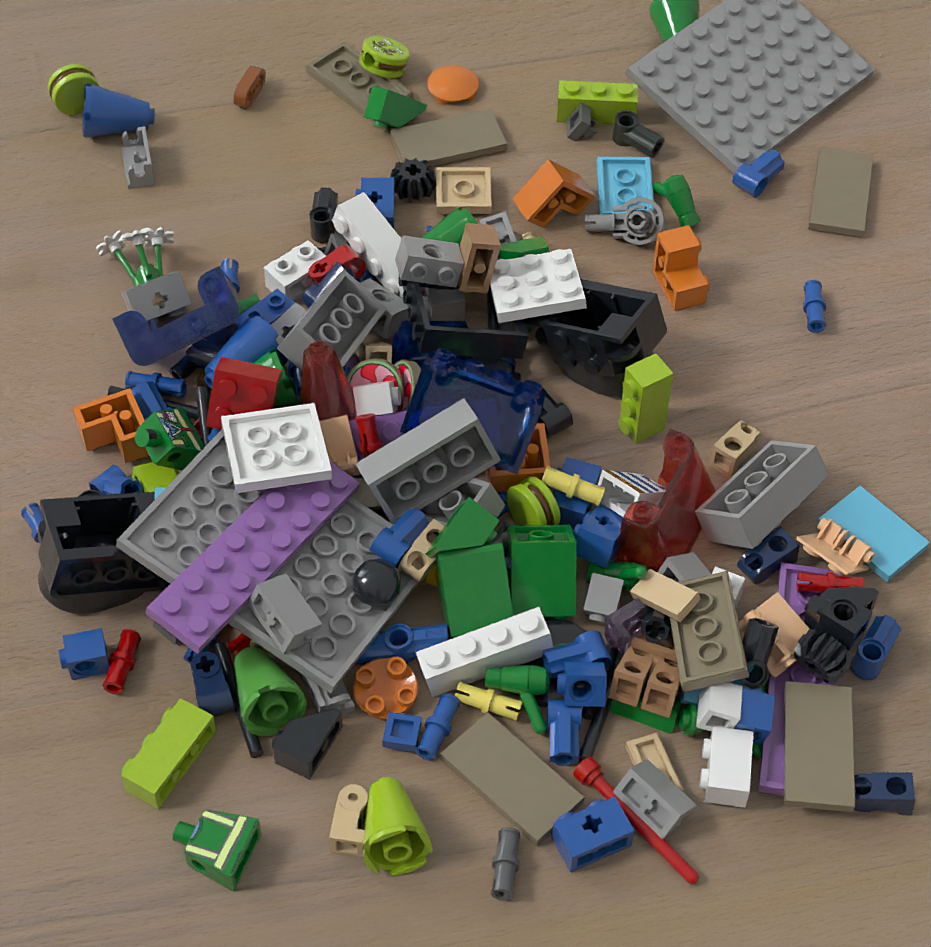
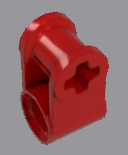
[308,245,366,284]

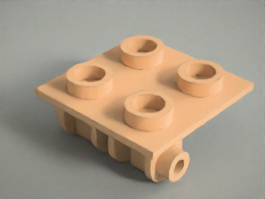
[319,415,361,476]
[796,518,875,576]
[739,592,809,679]

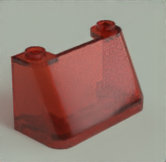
[616,428,716,572]

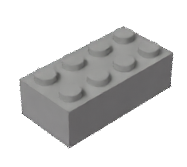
[277,269,387,388]
[356,398,501,525]
[695,440,829,549]

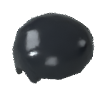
[352,558,402,607]

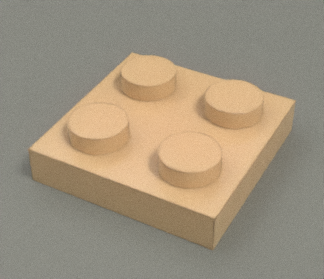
[436,167,492,214]

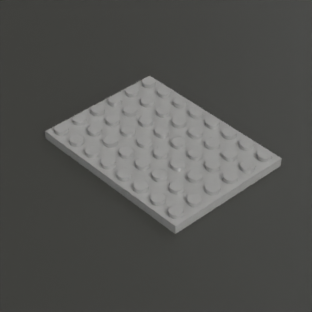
[625,0,875,174]
[116,428,419,693]

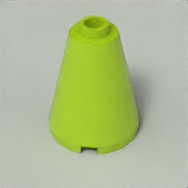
[362,777,433,875]

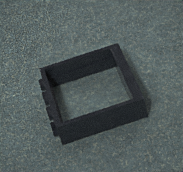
[398,276,529,359]

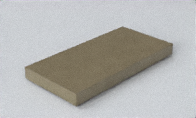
[306,42,414,122]
[390,108,507,167]
[808,147,873,238]
[670,571,749,692]
[784,681,855,812]
[440,713,584,846]

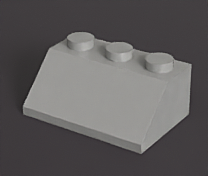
[420,478,505,526]

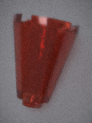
[299,341,357,421]

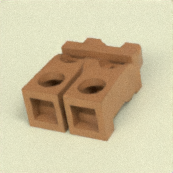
[608,636,681,718]

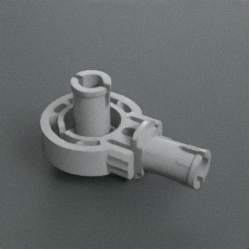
[585,197,665,245]

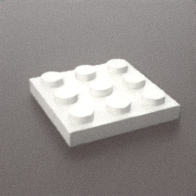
[490,249,587,323]
[221,403,332,493]

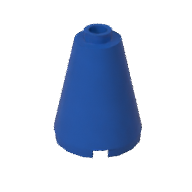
[83,84,155,138]
[204,316,288,389]

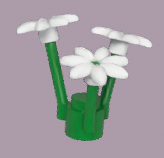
[96,227,174,286]

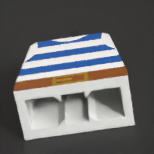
[598,470,671,522]

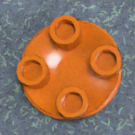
[427,65,479,105]
[353,657,419,719]

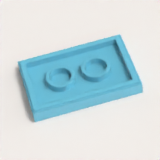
[596,157,655,215]
[817,486,930,582]

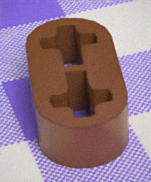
[233,66,266,109]

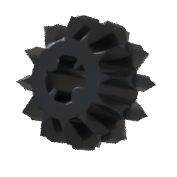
[390,157,436,202]
[794,628,852,683]

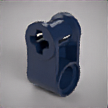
[191,651,234,716]

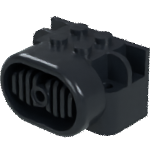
[524,279,667,397]
[37,492,170,614]

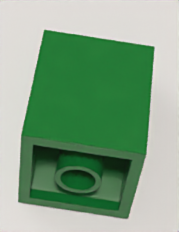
[507,525,576,620]
[435,543,513,639]

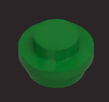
[678,703,702,737]

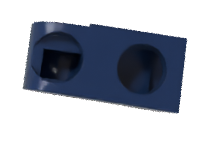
[737,526,800,585]
[854,772,915,816]

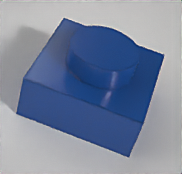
[383,712,422,752]

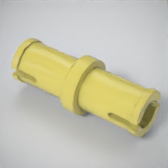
[541,465,605,506]
[455,681,523,721]

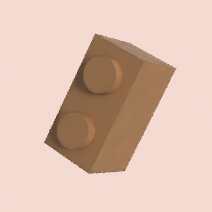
[458,223,501,293]

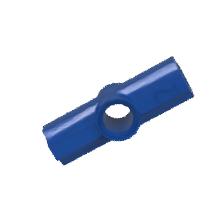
[355,623,450,664]

